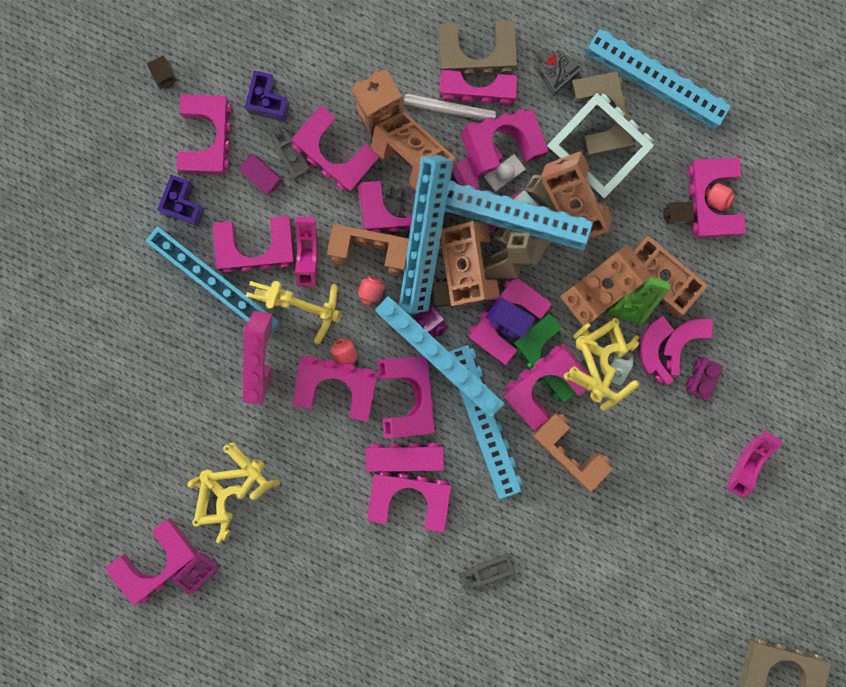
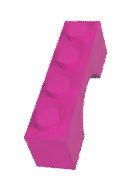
[439,70,517,106]

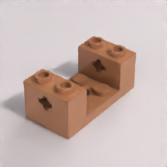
[351,69,403,136]
[371,112,456,190]
[541,151,612,238]
[440,221,500,306]
[327,224,409,276]
[632,235,708,317]
[560,244,651,326]
[530,413,613,492]

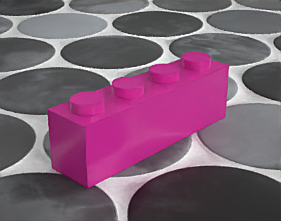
[366,443,444,471]

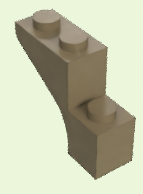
[483,233,535,278]

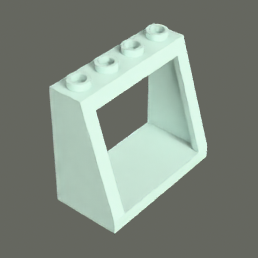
[547,93,654,199]

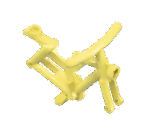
[246,281,342,345]
[564,318,640,411]
[187,442,280,543]

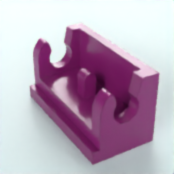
[238,153,284,195]

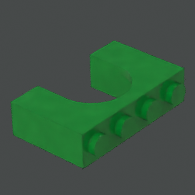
[513,313,600,402]

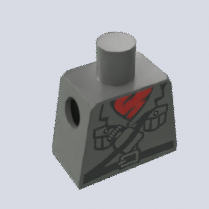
[536,48,582,96]

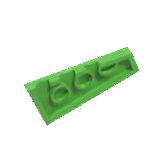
[606,278,670,325]

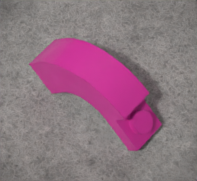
[295,217,318,287]
[638,316,674,385]
[661,319,713,376]
[727,431,782,498]

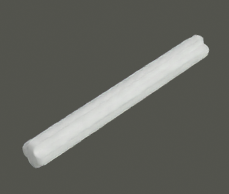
[404,94,496,120]

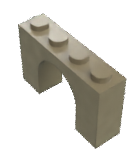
[438,21,517,76]
[570,71,635,158]
[493,175,575,266]
[739,637,832,687]

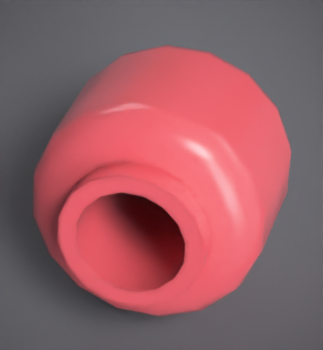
[704,183,735,211]
[358,276,385,306]
[330,339,358,365]

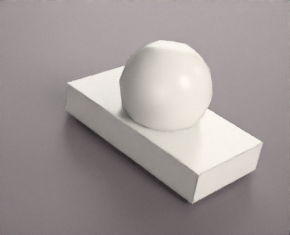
[484,154,525,192]

